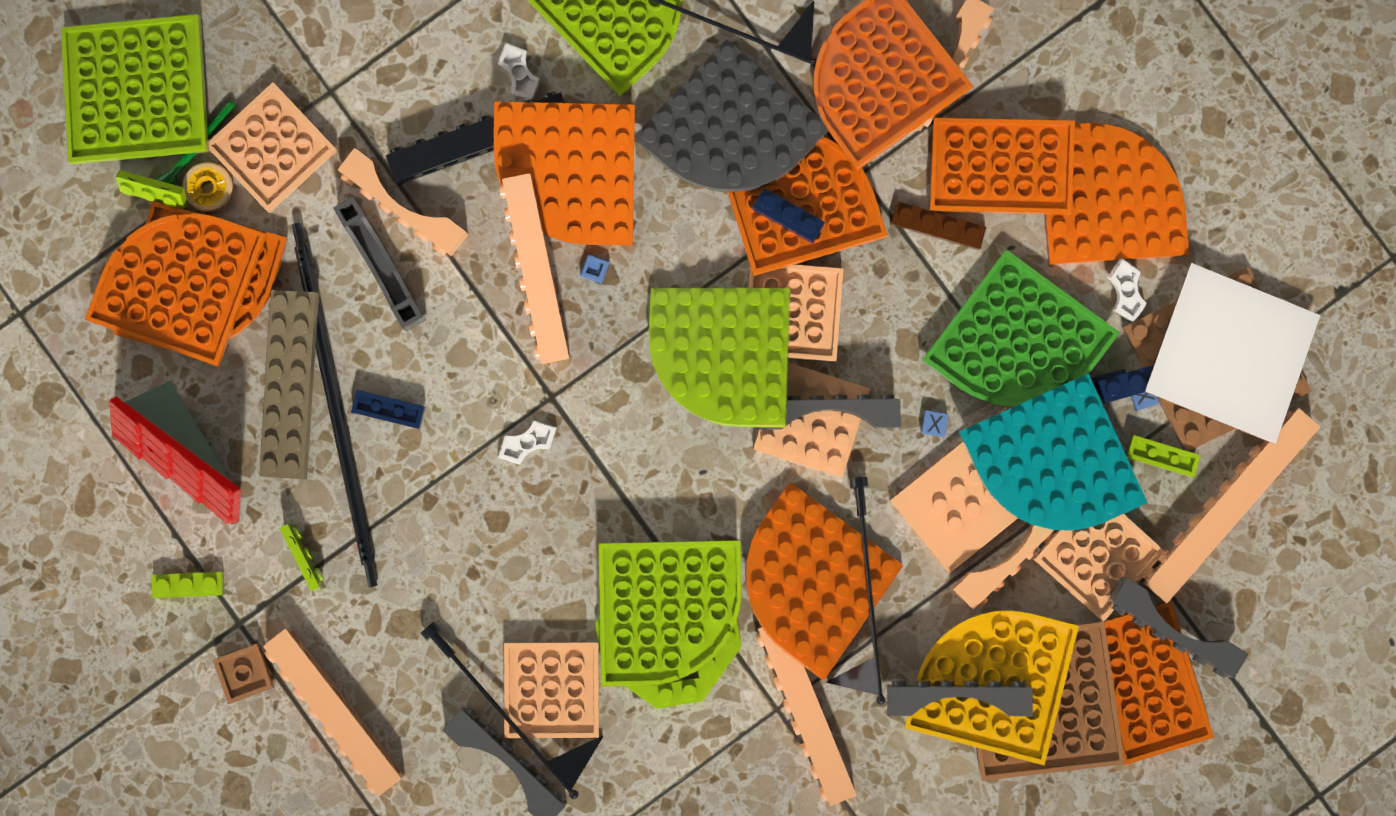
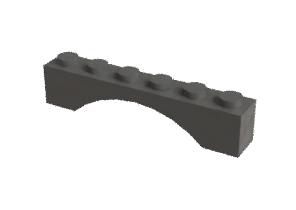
[333,196,427,332]
[758,394,901,430]
[1107,577,1249,679]
[887,680,1033,717]
[442,707,567,816]

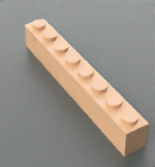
[499,173,570,364]
[755,626,856,806]
[263,627,405,796]

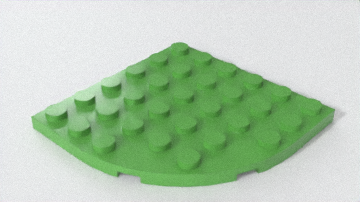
[922,249,1120,407]

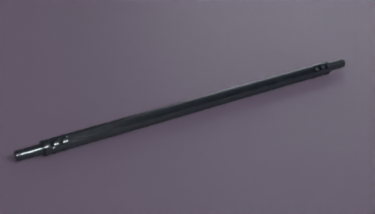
[292,223,378,588]

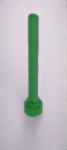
[156,100,236,185]

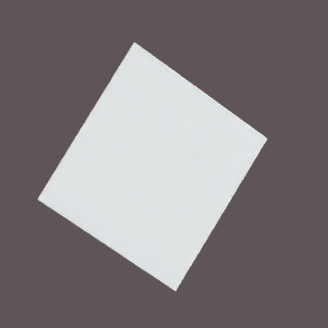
[1145,263,1320,444]

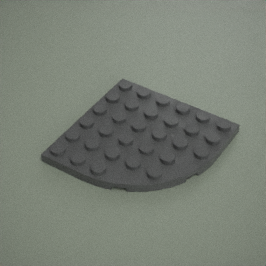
[634,39,829,192]

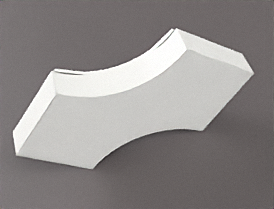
[497,42,541,100]
[1107,258,1147,323]
[498,420,557,465]

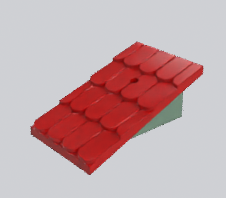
[109,381,241,525]

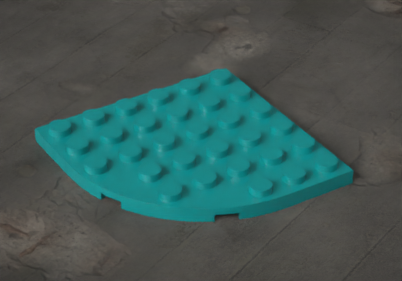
[958,373,1148,531]

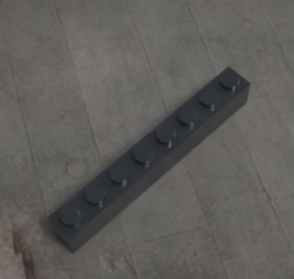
[385,92,565,185]

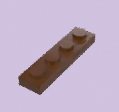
[890,201,987,250]

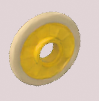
[182,162,233,212]

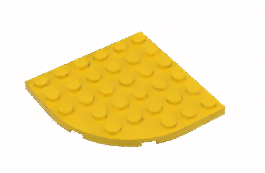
[904,610,1079,765]

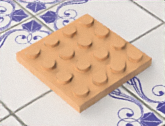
[208,82,338,213]
[748,265,844,362]
[753,362,871,477]
[1033,514,1165,621]
[504,642,599,738]

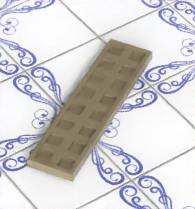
[259,290,319,479]

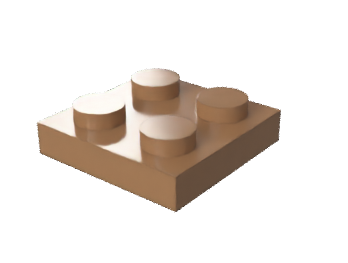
[213,643,274,705]

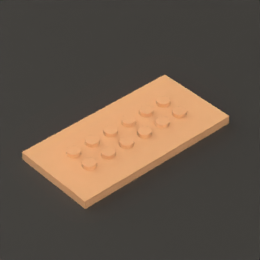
[890,407,1018,574]

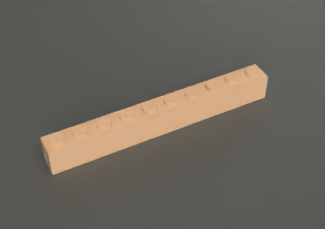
[1140,408,1320,603]

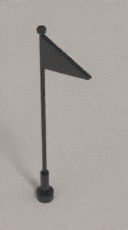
[645,0,817,68]
[827,477,886,705]
[420,621,603,799]

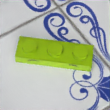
[115,170,188,209]
[1126,435,1201,478]
[279,524,324,591]
[151,572,225,598]

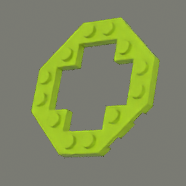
[595,617,742,709]

